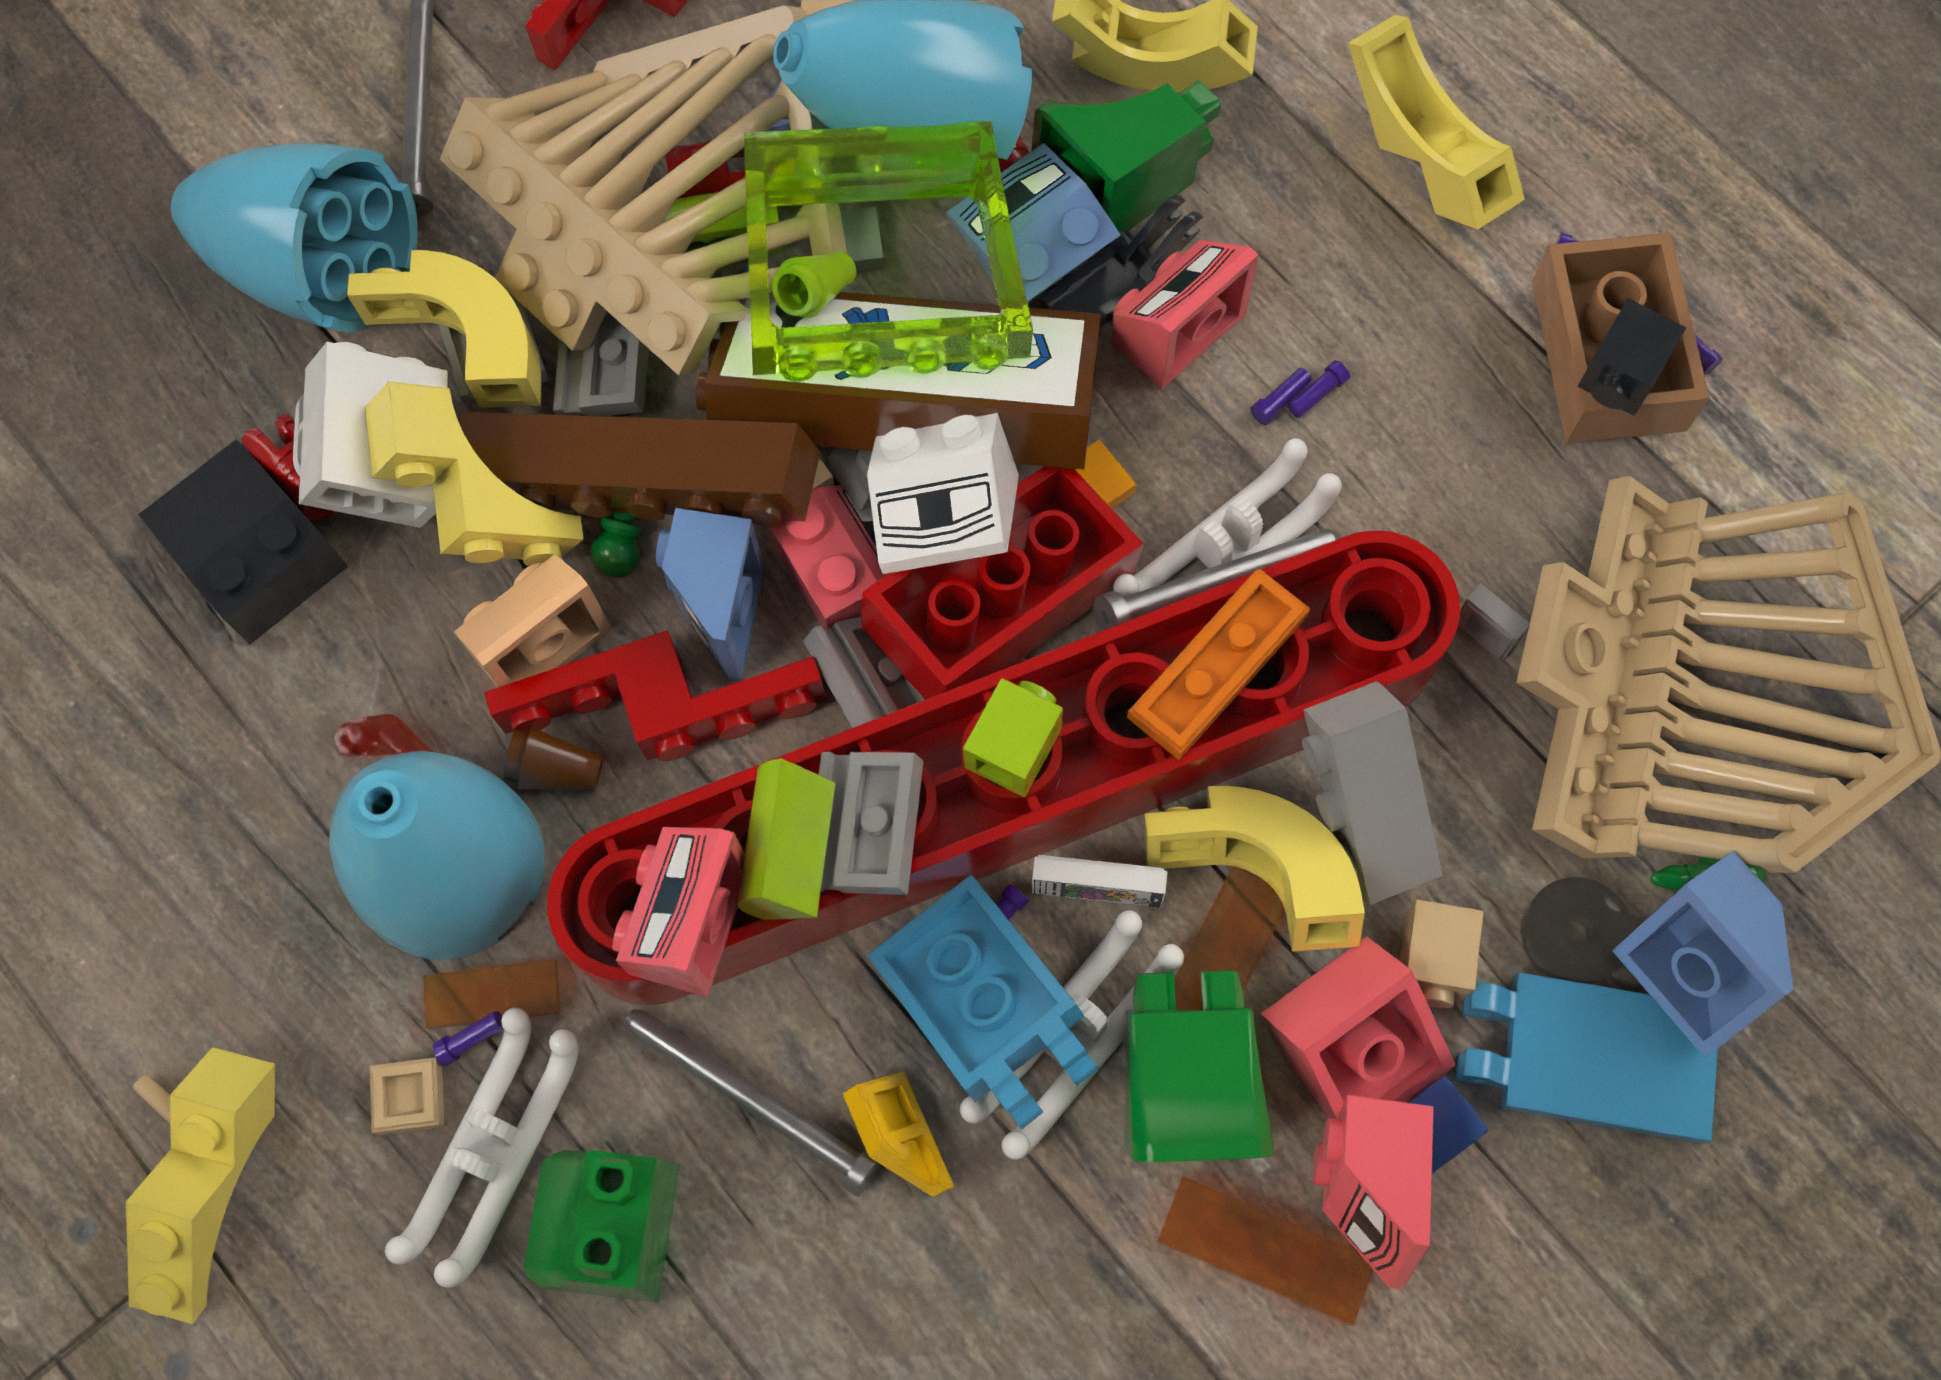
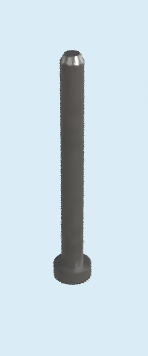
[400,0,434,216]
[1093,529,1339,631]
[624,1009,881,1197]

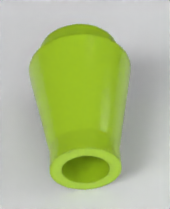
[772,251,856,318]

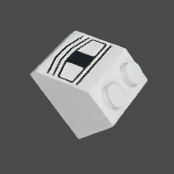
[867,413,1019,574]

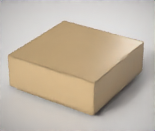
[370,1058,445,1136]

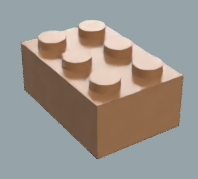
[1532,232,1710,444]

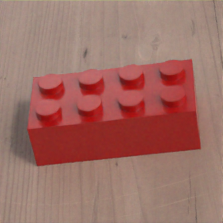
[861,466,1144,700]

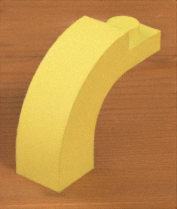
[1052,0,1258,93]
[347,250,541,408]
[1145,786,1365,952]

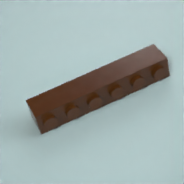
[458,412,820,527]

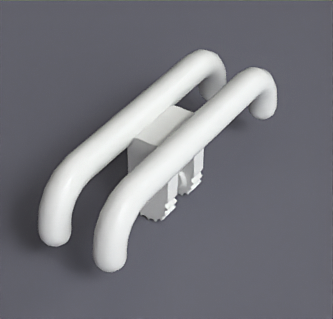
[1113,438,1342,598]
[960,910,1184,1160]
[385,1007,579,1288]

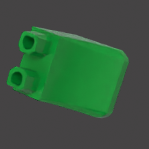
[1031,80,1221,248]
[1125,969,1274,1163]
[524,1150,680,1303]

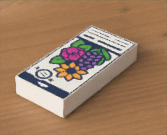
[1032,855,1167,908]

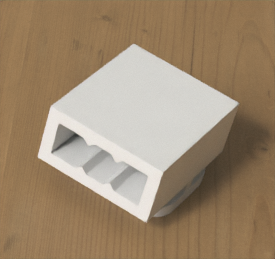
[293,342,448,528]

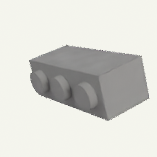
[1302,681,1443,905]

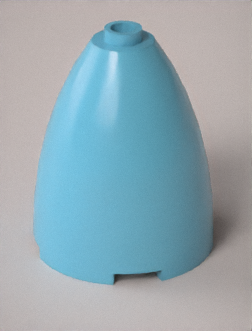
[773,0,1032,188]
[171,143,418,332]
[329,751,545,960]

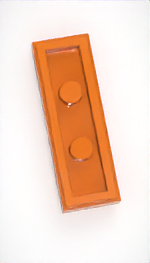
[1127,568,1310,760]

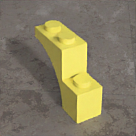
[1348,14,1525,230]
[365,381,584,566]
[126,1047,275,1324]

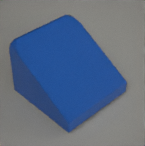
[1408,1076,1488,1174]

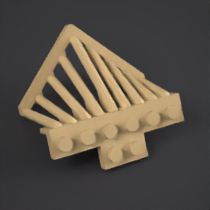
[440,5,847,375]
[1516,476,1941,873]

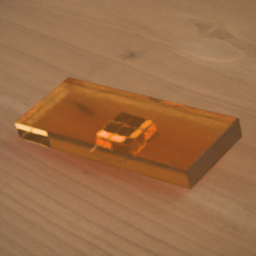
[423,959,560,1029]

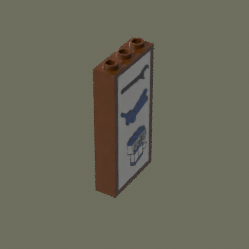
[696,292,1100,470]

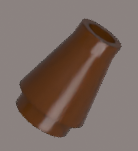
[504,727,603,792]

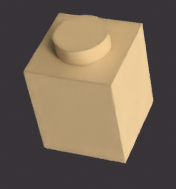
[1399,899,1484,1008]

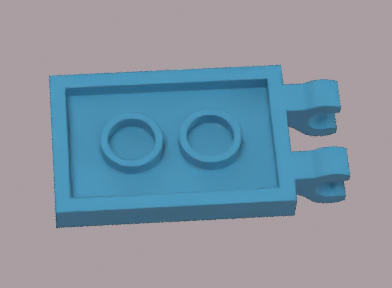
[867,874,1099,1129]
[1455,972,1718,1144]

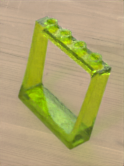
[743,121,1033,382]

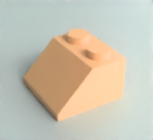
[454,554,612,687]

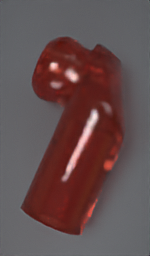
[334,714,433,758]

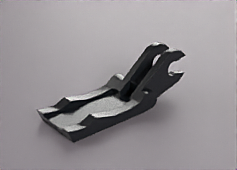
[1039,195,1203,328]

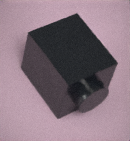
[1577,298,1687,416]

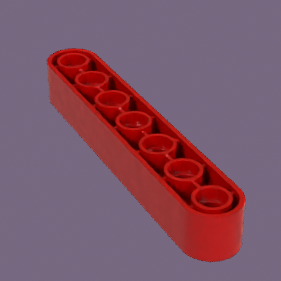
[547,530,1460,1005]

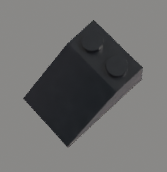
[138,439,348,645]

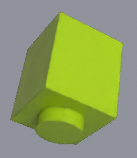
[963,678,1063,798]

